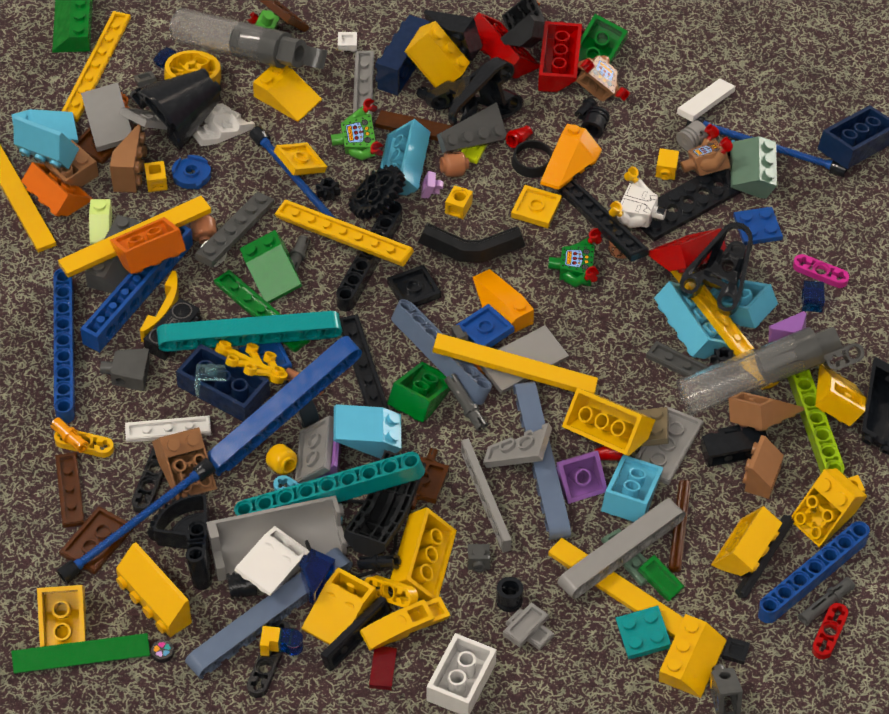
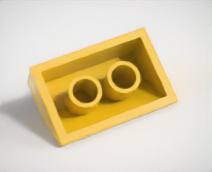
[404,21,470,88]
[711,506,782,576]
[659,614,727,698]

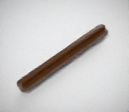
[668,480,691,572]

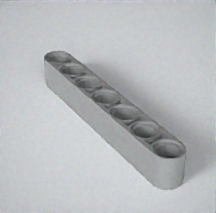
[557,498,685,599]

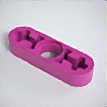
[793,254,849,288]

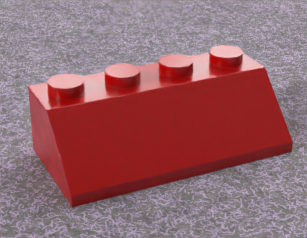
[474,12,540,79]
[538,21,582,92]
[648,228,726,273]

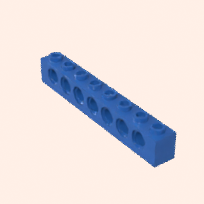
[80,225,193,353]

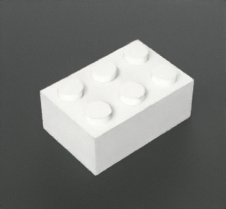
[427,633,497,714]

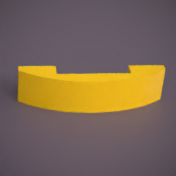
[140,270,179,342]

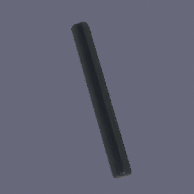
[735,515,794,599]

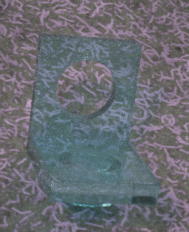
[195,364,226,397]

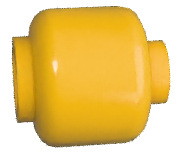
[266,444,298,475]

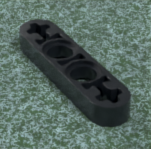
[132,447,164,513]
[247,620,291,698]

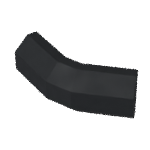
[500,0,544,48]
[418,222,526,262]
[344,450,426,557]

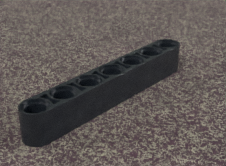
[336,201,402,312]

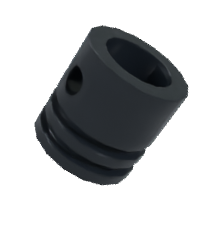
[581,106,610,138]
[226,572,258,600]
[496,577,524,612]

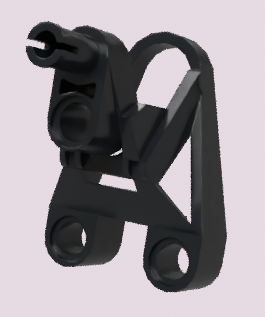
[417,57,523,126]
[680,222,753,316]

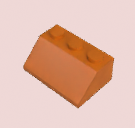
[21,162,93,217]
[110,217,186,274]

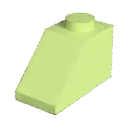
[89,199,113,244]

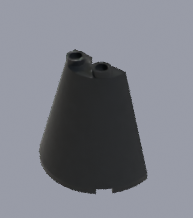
[130,68,222,150]
[861,357,889,455]

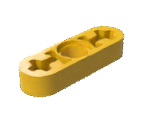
[54,431,114,458]
[364,575,418,607]

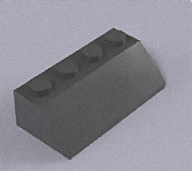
[85,215,139,293]

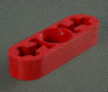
[812,603,848,660]

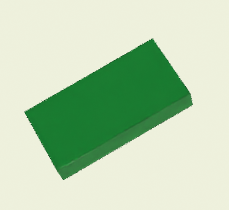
[637,555,685,602]

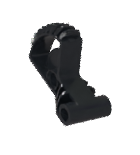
[147,493,212,590]

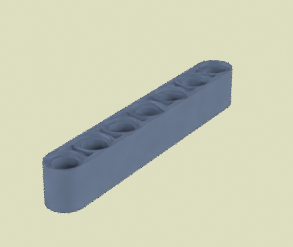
[391,299,492,405]

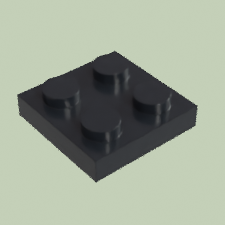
[387,264,441,307]

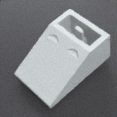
[234,526,310,596]

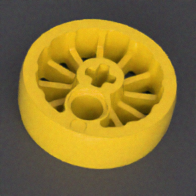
[164,50,221,85]

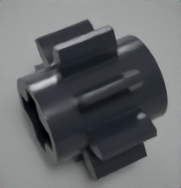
[316,178,340,202]
[710,347,737,373]

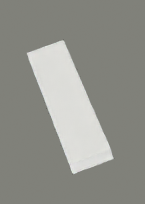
[677,79,736,122]
[125,415,211,443]

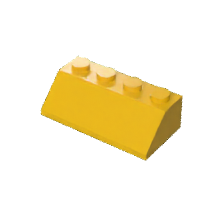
[562,388,656,456]
[389,507,457,601]
[116,542,192,637]

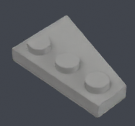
[483,422,552,468]

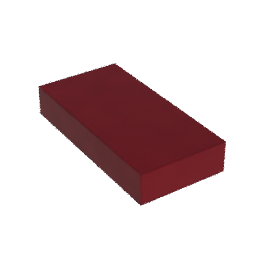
[369,647,397,690]

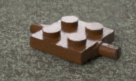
[411,448,450,510]

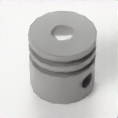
[676,120,708,151]

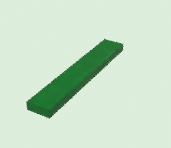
[214,270,310,353]
[11,633,150,674]

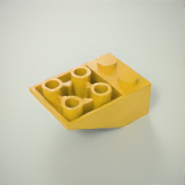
[815,364,866,426]
[791,468,867,547]
[301,567,376,645]

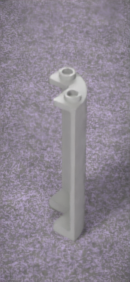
[206,495,350,581]

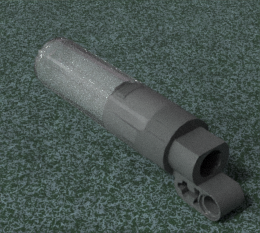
[169,8,328,69]
[676,327,865,416]

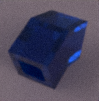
[153,47,176,69]

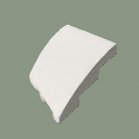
[192,103,255,146]

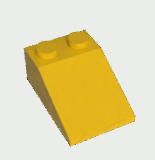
[253,66,322,122]
[37,585,86,647]

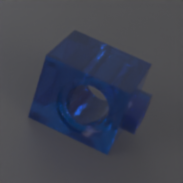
[802,281,825,312]

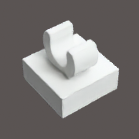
[338,32,357,52]

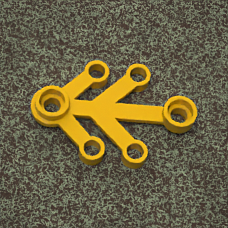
[215,340,288,384]

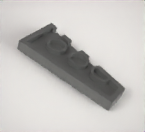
[437,102,507,154]

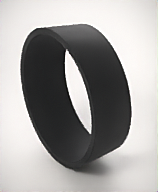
[512,140,552,178]

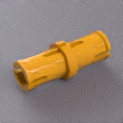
[50,417,89,453]

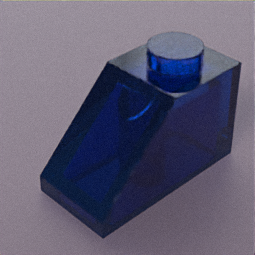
[299,548,335,605]

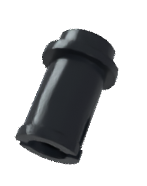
[575,97,597,121]

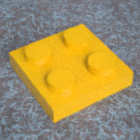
[274,143,327,176]
[511,185,562,228]

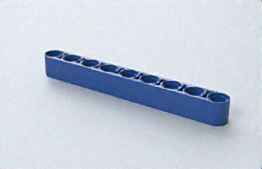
[53,268,75,424]
[207,336,362,476]

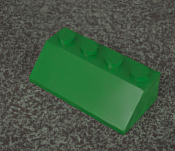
[52,0,93,53]

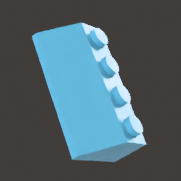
[380,119,431,196]
[654,281,730,359]

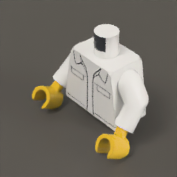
[609,166,667,228]

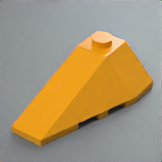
[540,123,602,190]
[473,269,534,335]

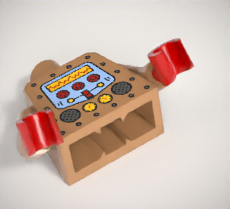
[576,55,630,101]
[680,124,733,176]

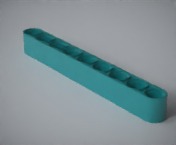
[156,311,342,352]
[234,452,425,516]

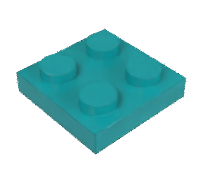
[616,605,671,659]

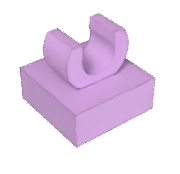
[421,171,444,198]

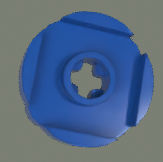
[172,155,211,189]

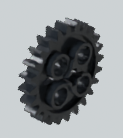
[348,165,406,220]

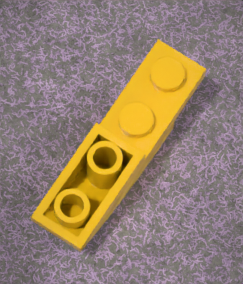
[360,597,450,651]

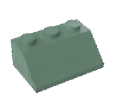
[730,136,777,199]

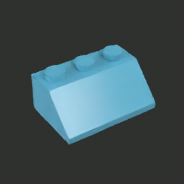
[14,115,79,169]

